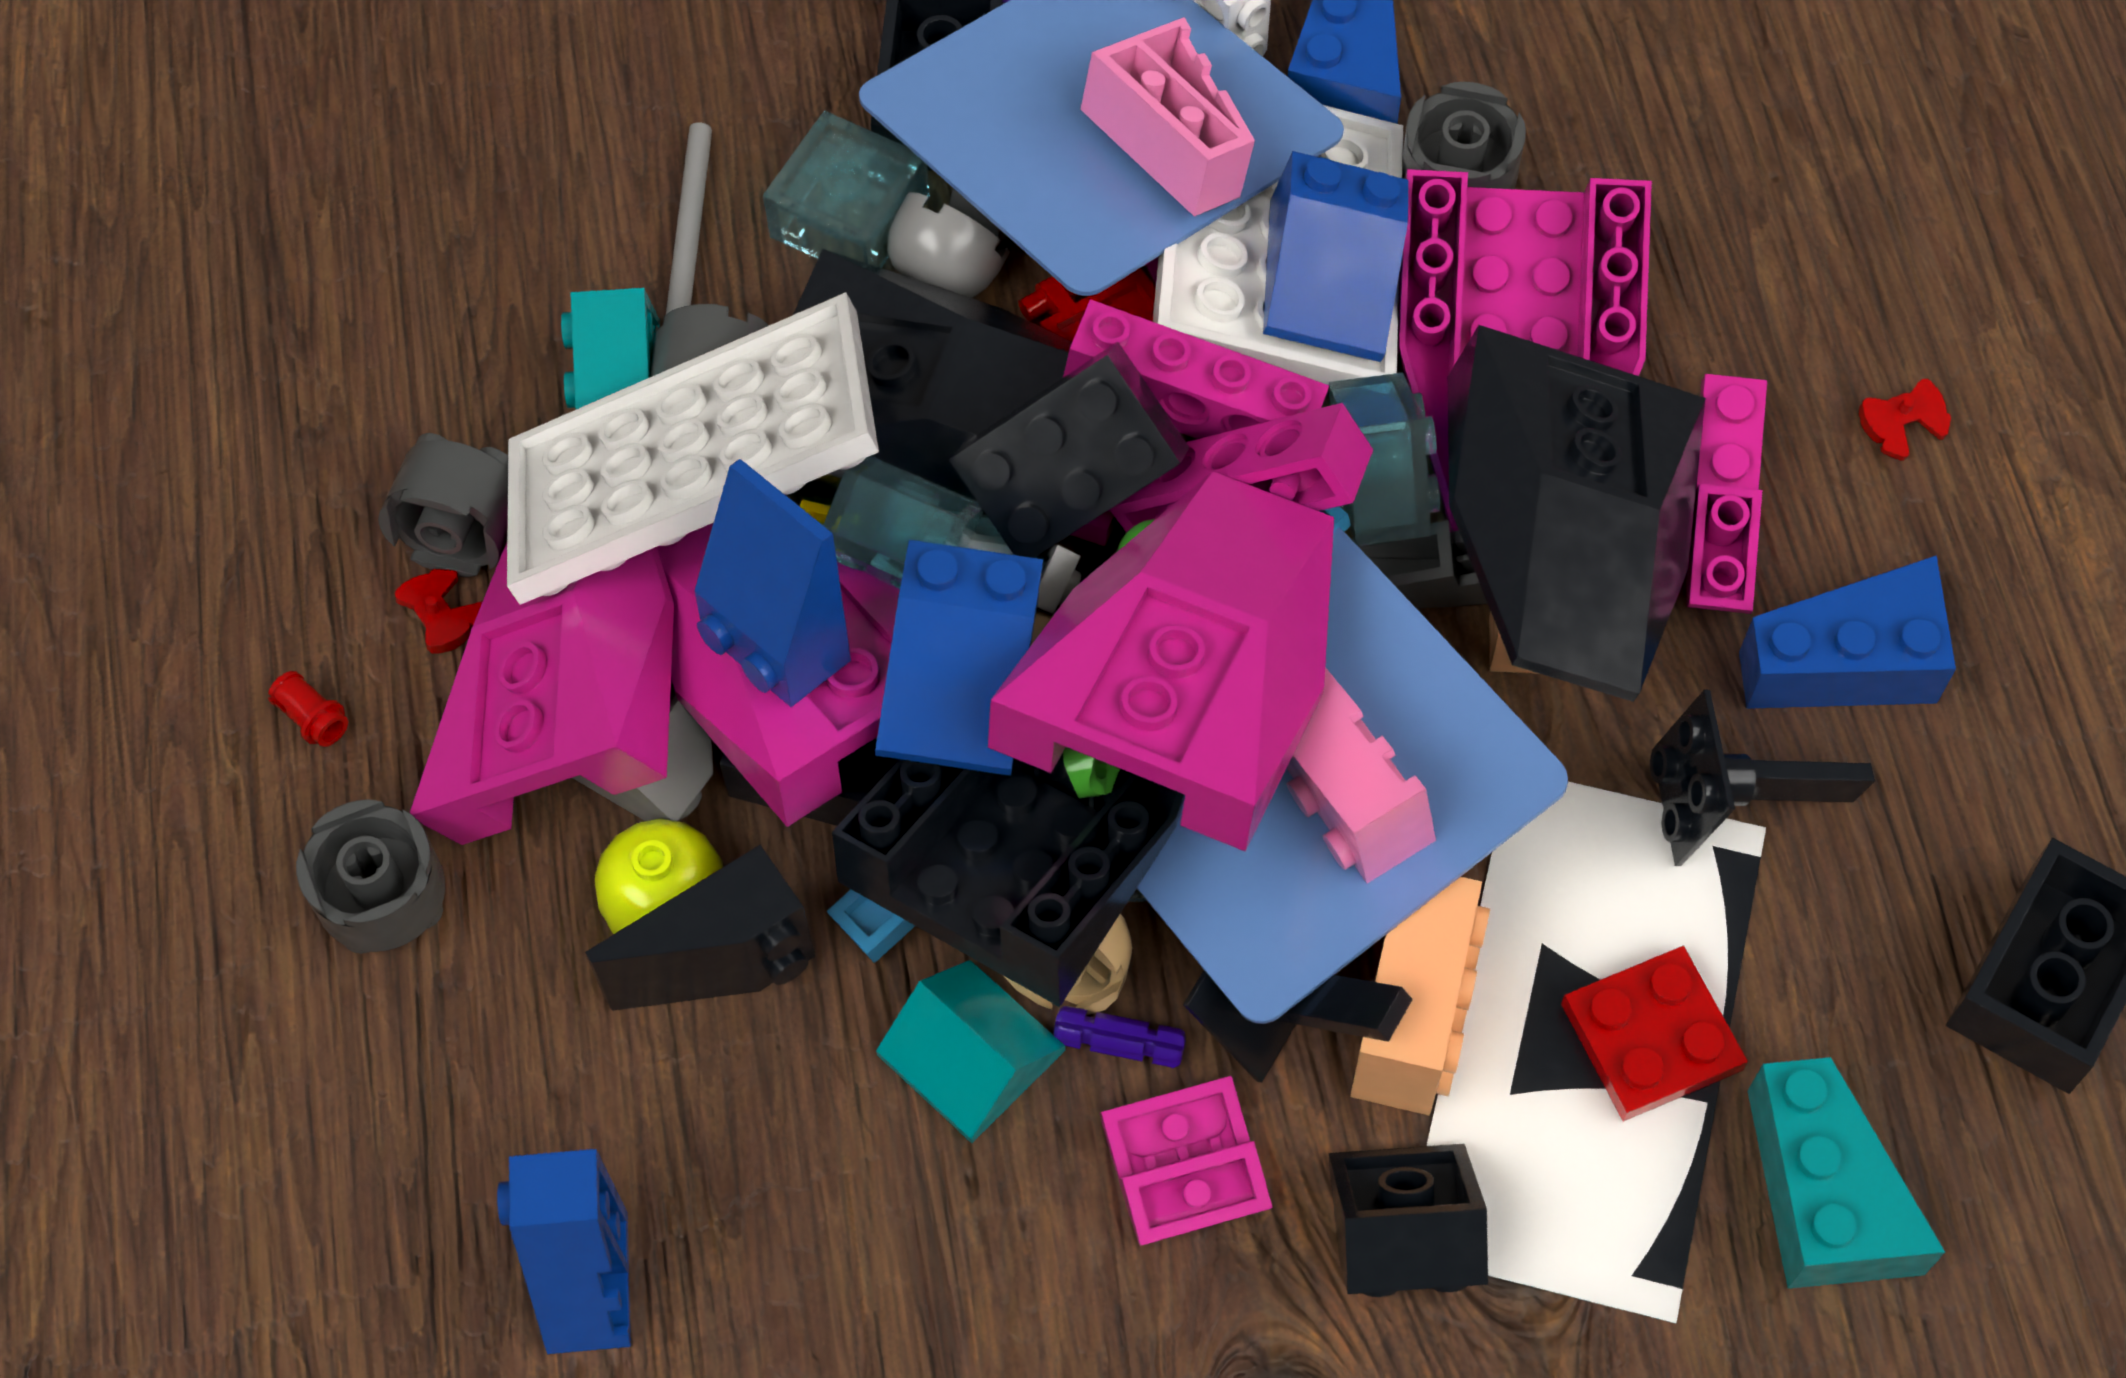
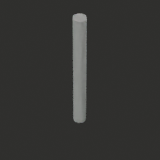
[666,123,712,314]

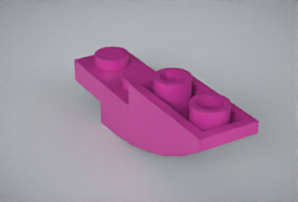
[1686,374,1767,614]

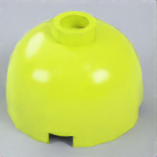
[595,818,724,934]

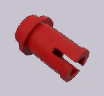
[268,671,348,747]

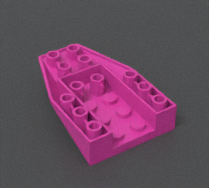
[1398,169,1652,531]
[988,471,1334,852]
[657,523,903,827]
[410,542,674,845]

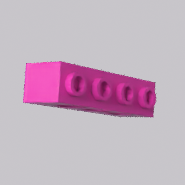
[1063,299,1329,439]
[1109,403,1374,533]

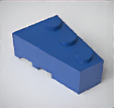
[1287,0,1401,124]
[1739,555,1956,709]
[497,1149,631,1354]

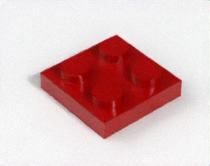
[1561,945,1748,1122]

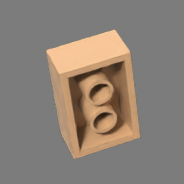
[1350,877,1490,1116]

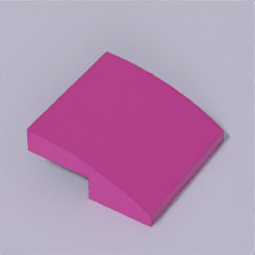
[1099,1076,1273,1246]

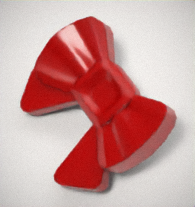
[1859,379,1951,461]
[394,569,483,654]

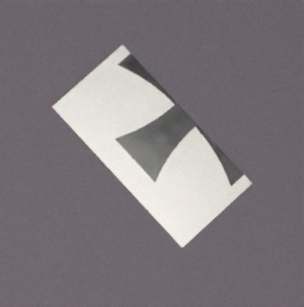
[1427,782,1766,1323]

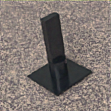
[1650,689,1875,866]
[1183,970,1413,1083]

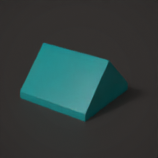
[876,960,1066,1143]

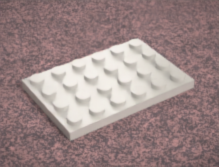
[1153,105,1403,401]
[507,292,879,605]

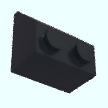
[1329,1144,1488,1297]

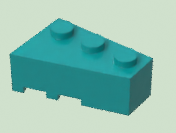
[561,288,660,410]
[1747,1057,1945,1289]

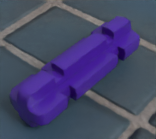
[1053,1006,1186,1068]

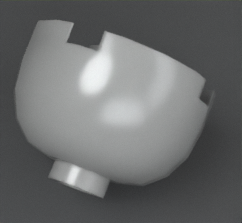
[887,192,1010,298]

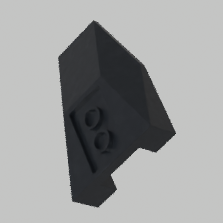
[793,249,1072,512]
[1447,325,1706,702]
[832,753,1185,1007]

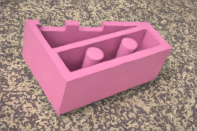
[1080,17,1255,217]
[1286,667,1436,883]

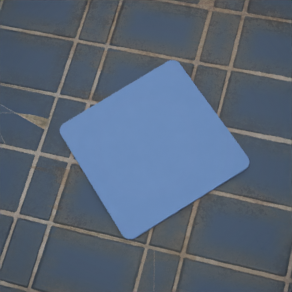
[859,0,1344,296]
[1136,527,1568,1024]

